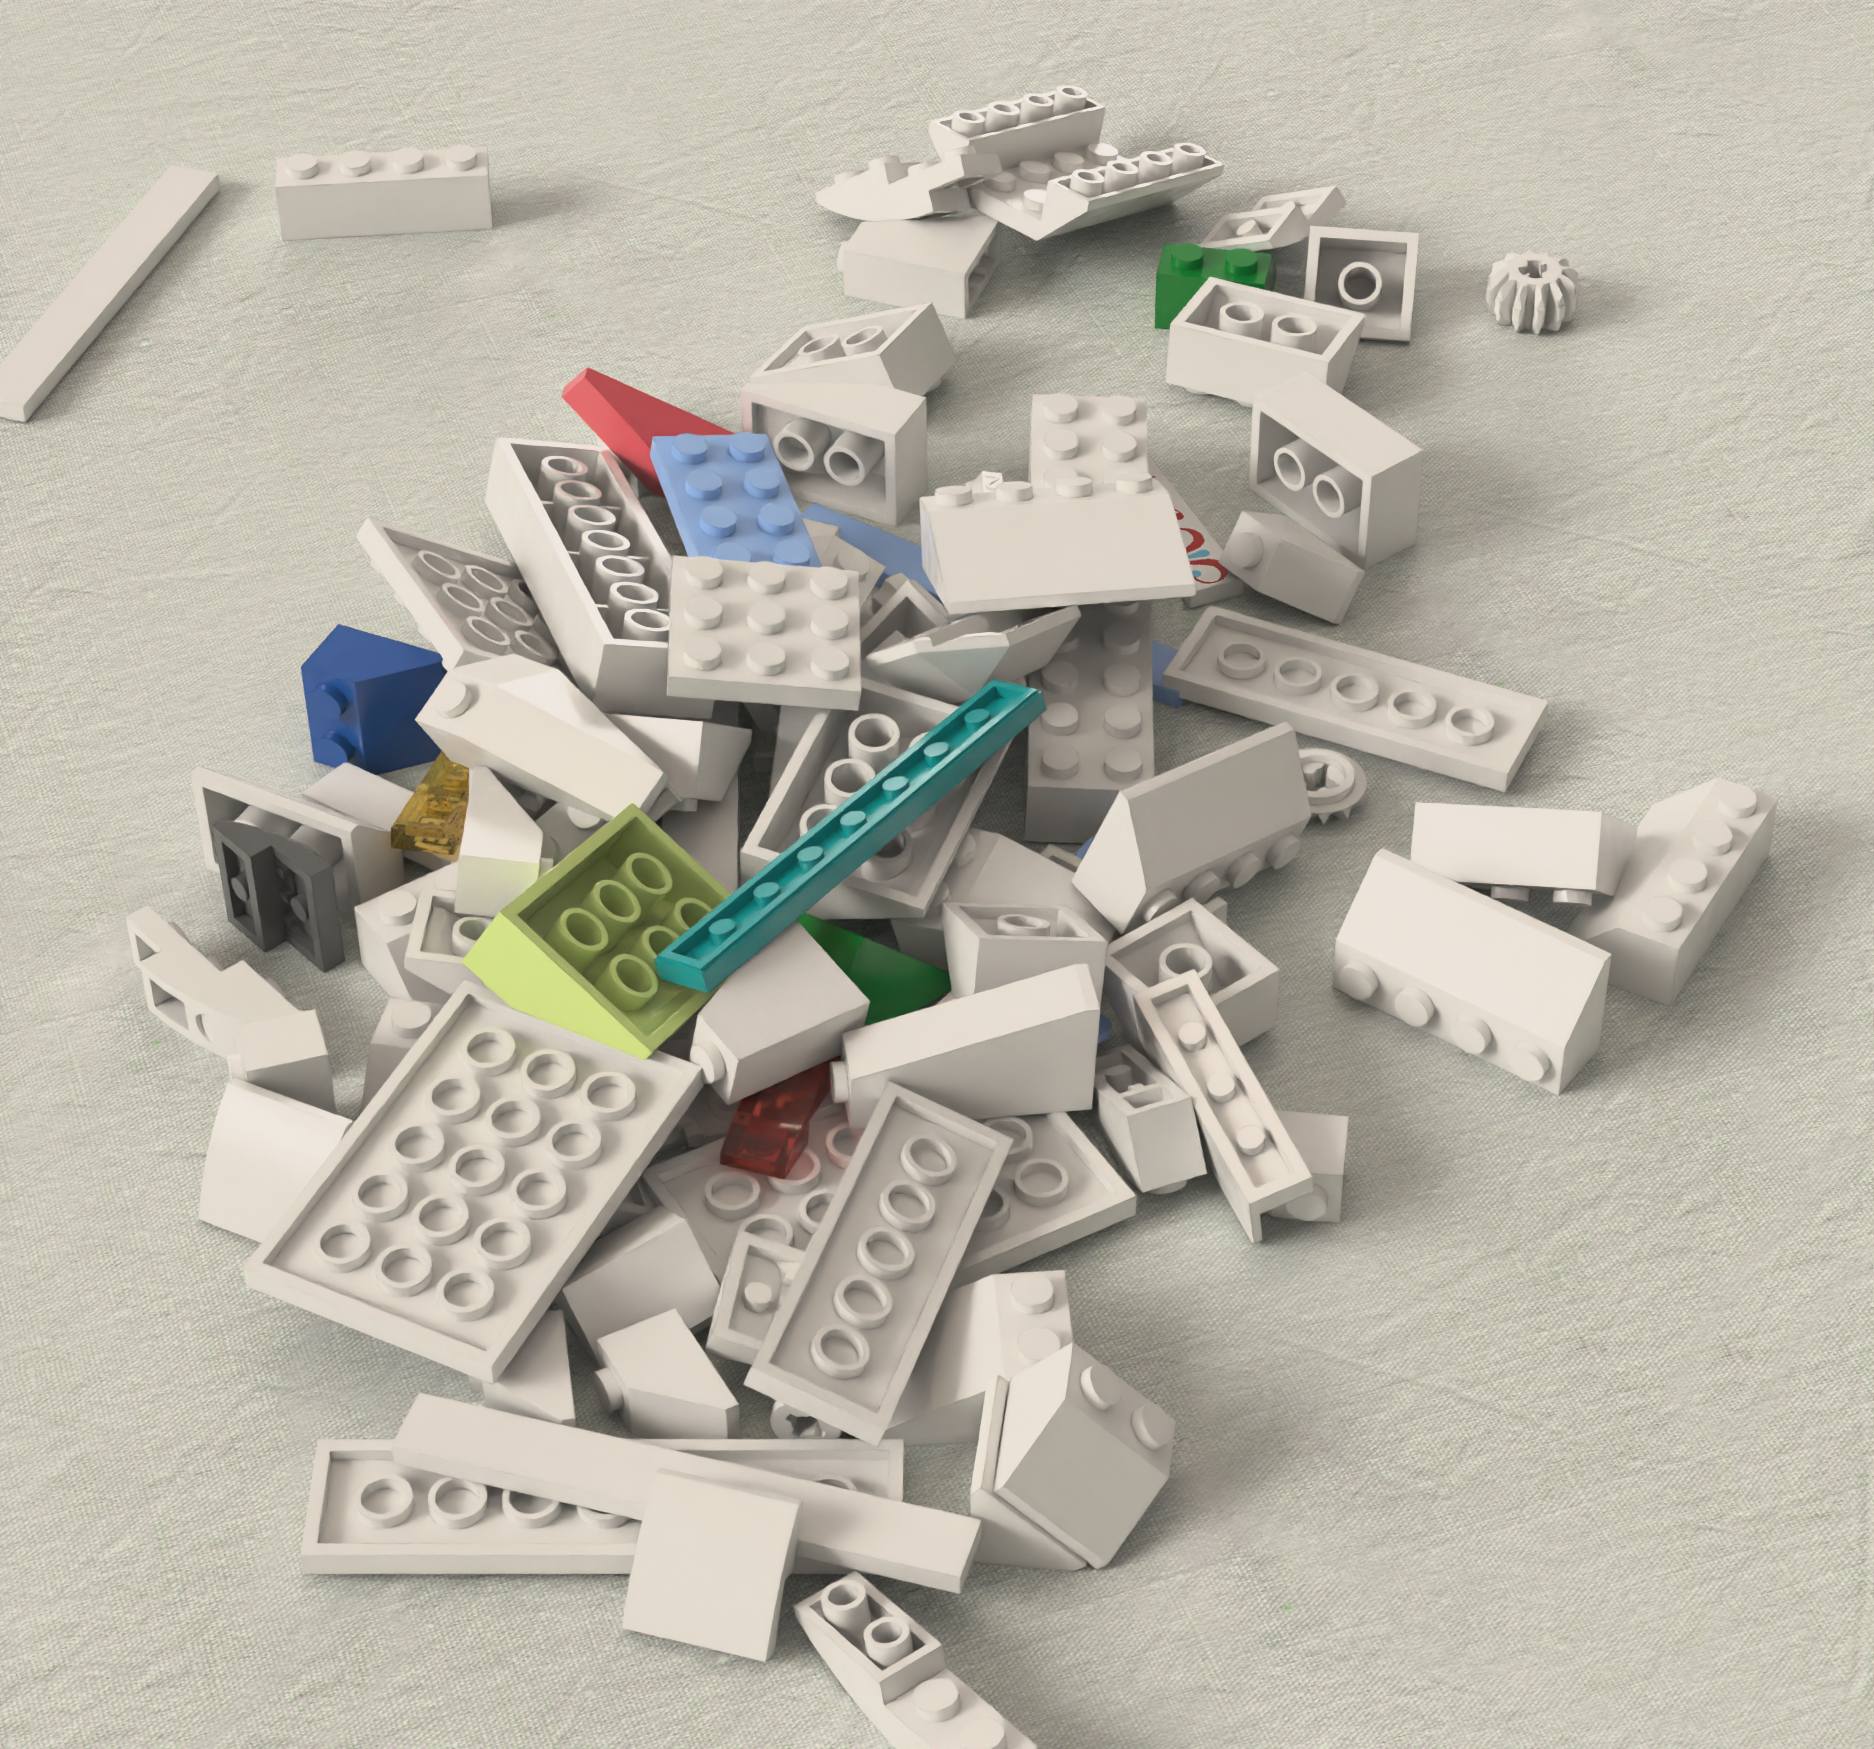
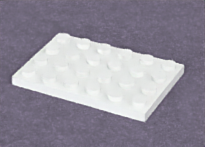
[243,980,704,1385]
[639,1095,1137,1292]

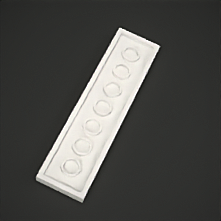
[300,1439,904,1574]

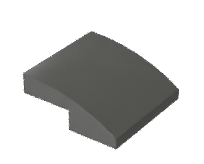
[212,820,345,973]

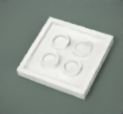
[667,556,861,711]

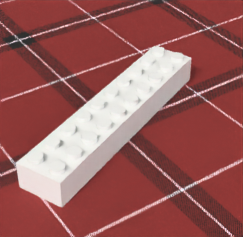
[1024,393,1154,844]

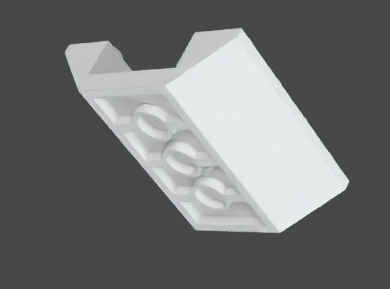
[928,86,1225,241]

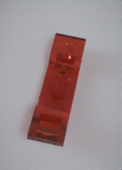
[720,1055,841,1180]

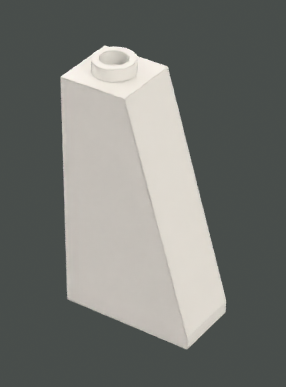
[829,963,1100,1130]

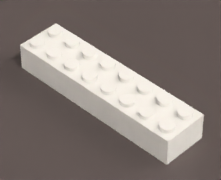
[485,437,715,720]

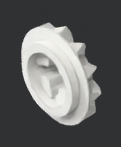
[1299,748,1367,825]

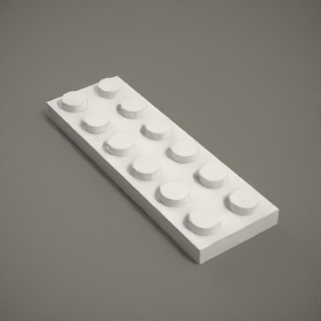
[1162,605,1549,792]
[743,1081,1014,1447]

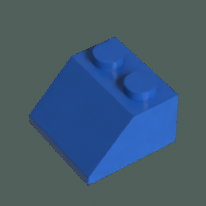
[301,624,448,775]

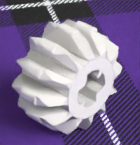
[1486,249,1579,335]

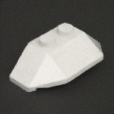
[866,605,1081,707]

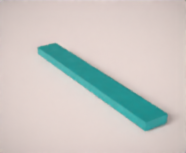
[654,679,1047,993]

